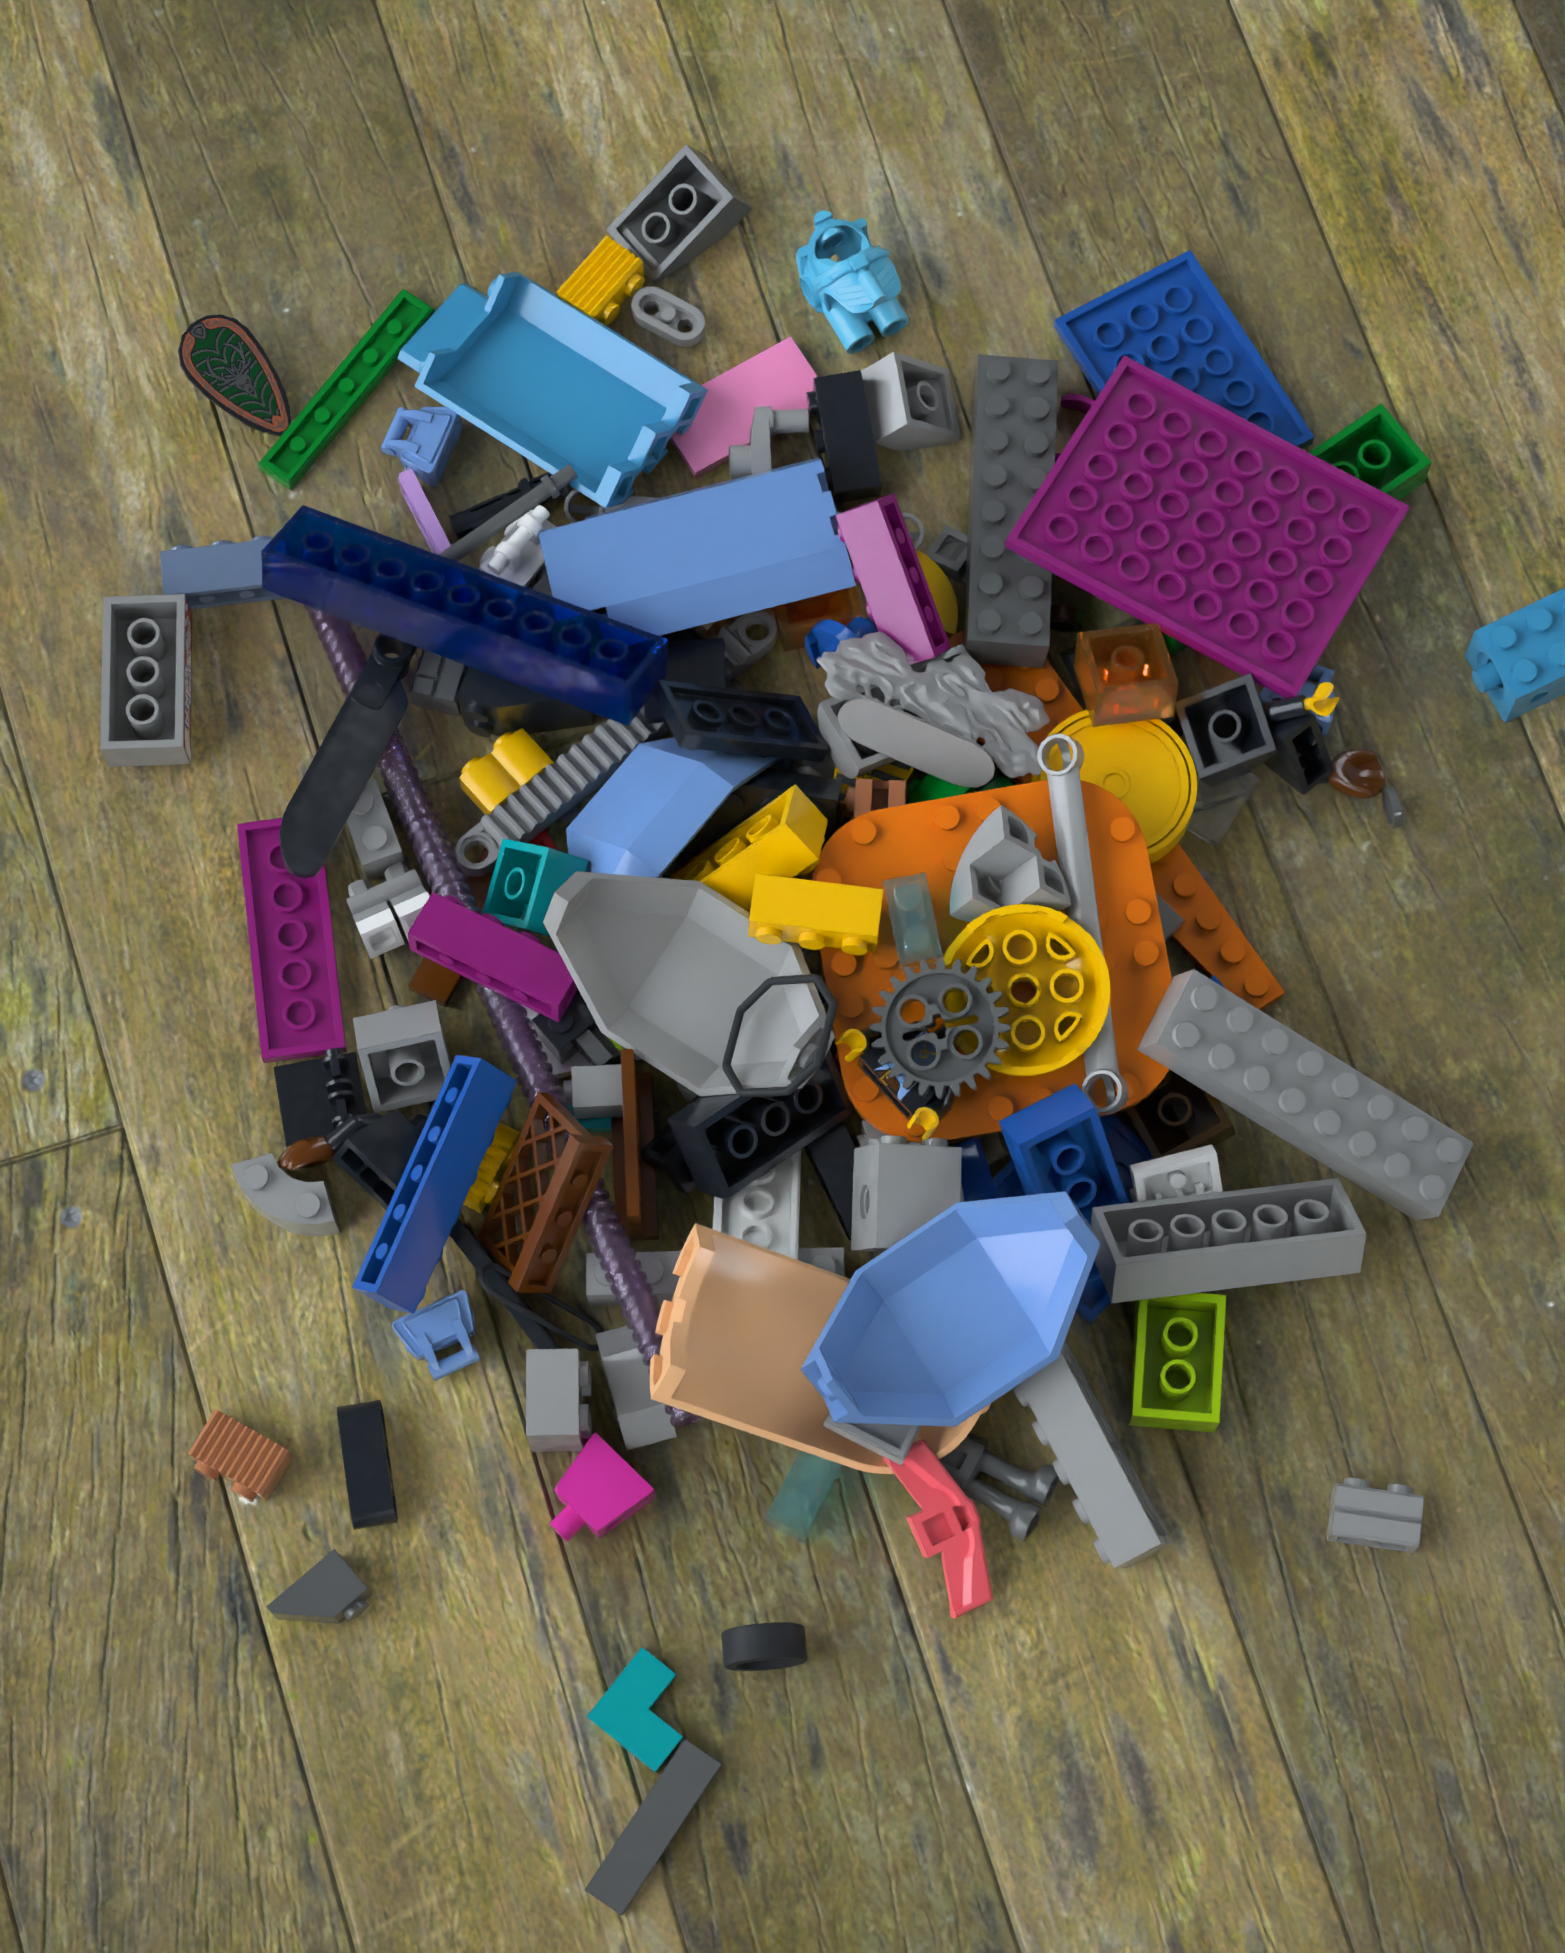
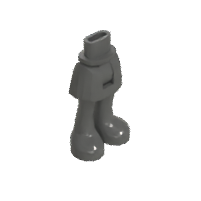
[940,1434,1059,1542]

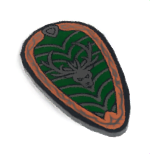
[178,314,291,436]

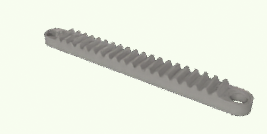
[455,610,777,877]

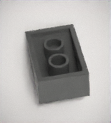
[606,144,752,284]

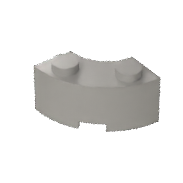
[231,1153,340,1236]
[595,1321,681,1450]

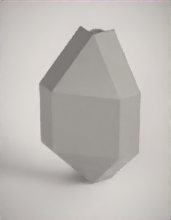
[543,871,835,1097]

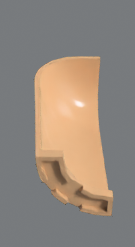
[650,1223,991,1474]

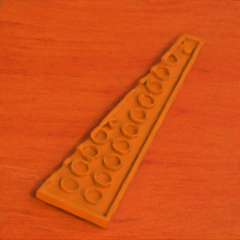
[948,630,1285,1011]

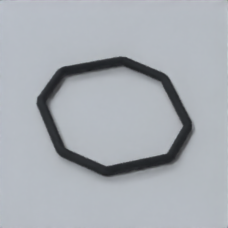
[722,974,837,1097]

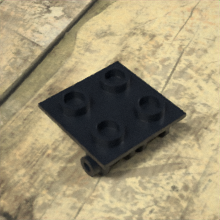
[273,1048,366,1147]

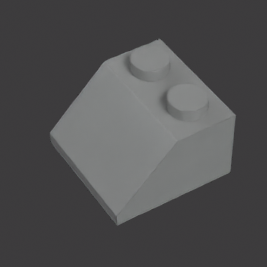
[861,352,961,451]

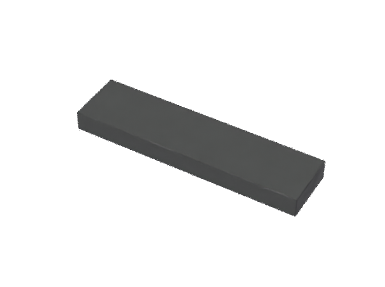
[585,1739,722,1916]

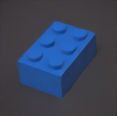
[998,1083,1129,1225]

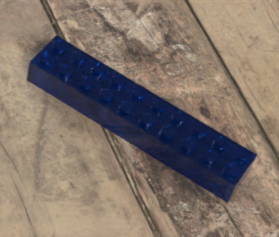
[261,505,668,726]

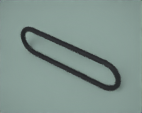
[478,1263,604,1351]

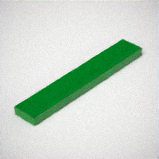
[258,289,435,490]

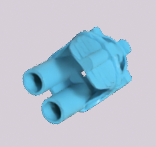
[796,210,909,354]

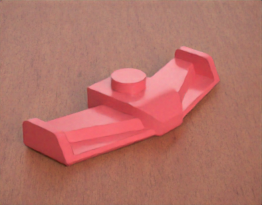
[881,1439,993,1618]

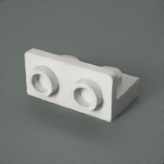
[1129,1144,1223,1202]

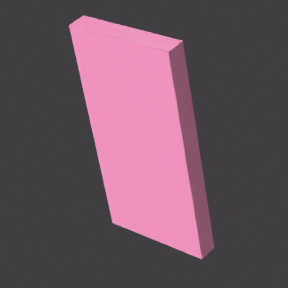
[670,336,818,479]

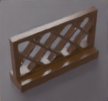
[612,1049,659,1242]
[477,1092,613,1294]

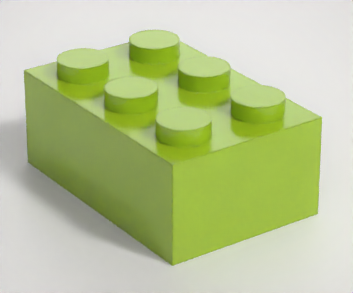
[1128,1293,1226,1433]

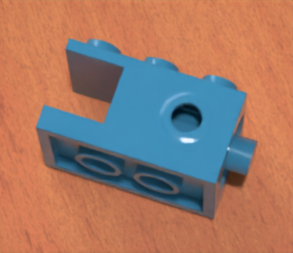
[1465,588,1565,723]

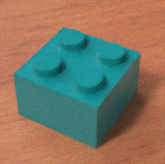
[482,838,589,937]

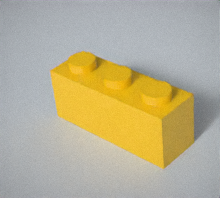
[748,873,883,955]

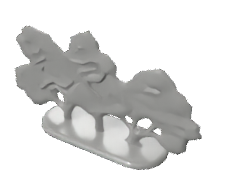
[817,631,1050,787]

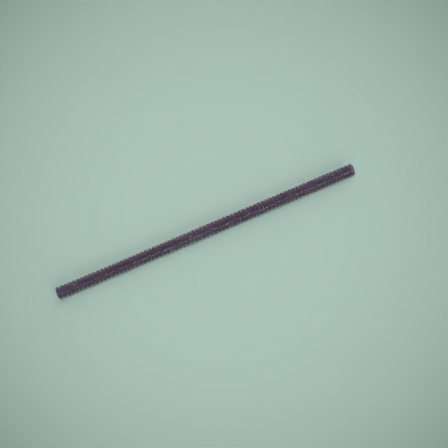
[294,567,702,1427]

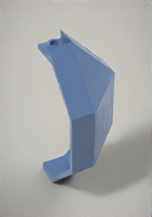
[566,737,794,878]
[800,1191,1100,1427]

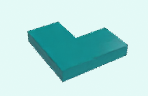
[587,1647,683,1773]

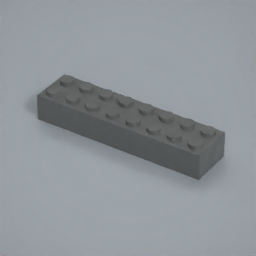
[963,354,1058,668]

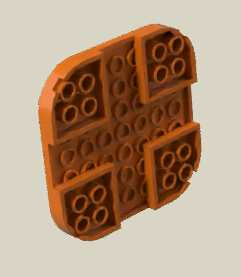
[812,779,1172,1144]

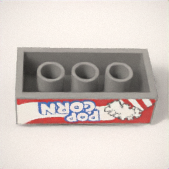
[100,594,192,767]

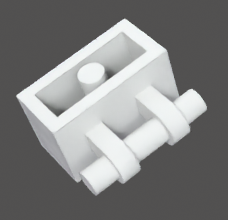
[479,505,556,604]

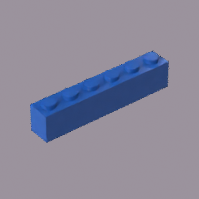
[352,1055,517,1314]

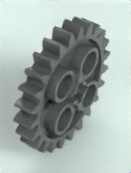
[870,957,1012,1099]

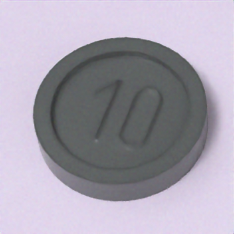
[1382,786,1403,828]

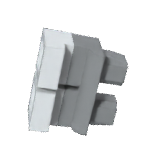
[346,862,430,959]

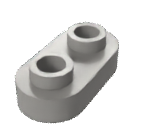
[631,286,705,347]

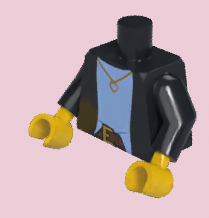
[835,1020,957,1141]

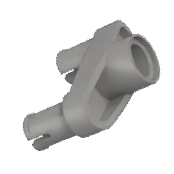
[729,406,809,480]

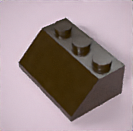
[1126,1069,1236,1159]

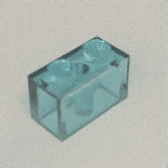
[883,873,943,972]
[766,1450,845,1544]

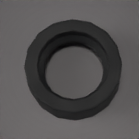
[721,1622,807,1671]

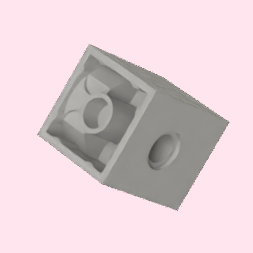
[851,1136,964,1252]

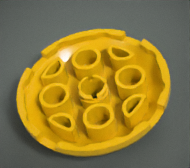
[942,904,1111,1076]

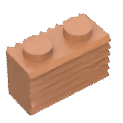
[188,1409,293,1502]

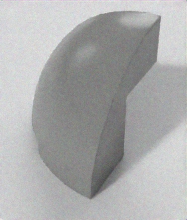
[949,805,1071,922]

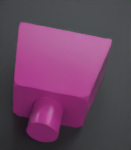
[549,1432,656,1542]

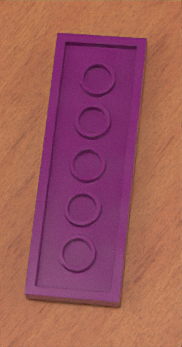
[237,818,347,1063]

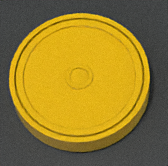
[1030,706,1197,864]

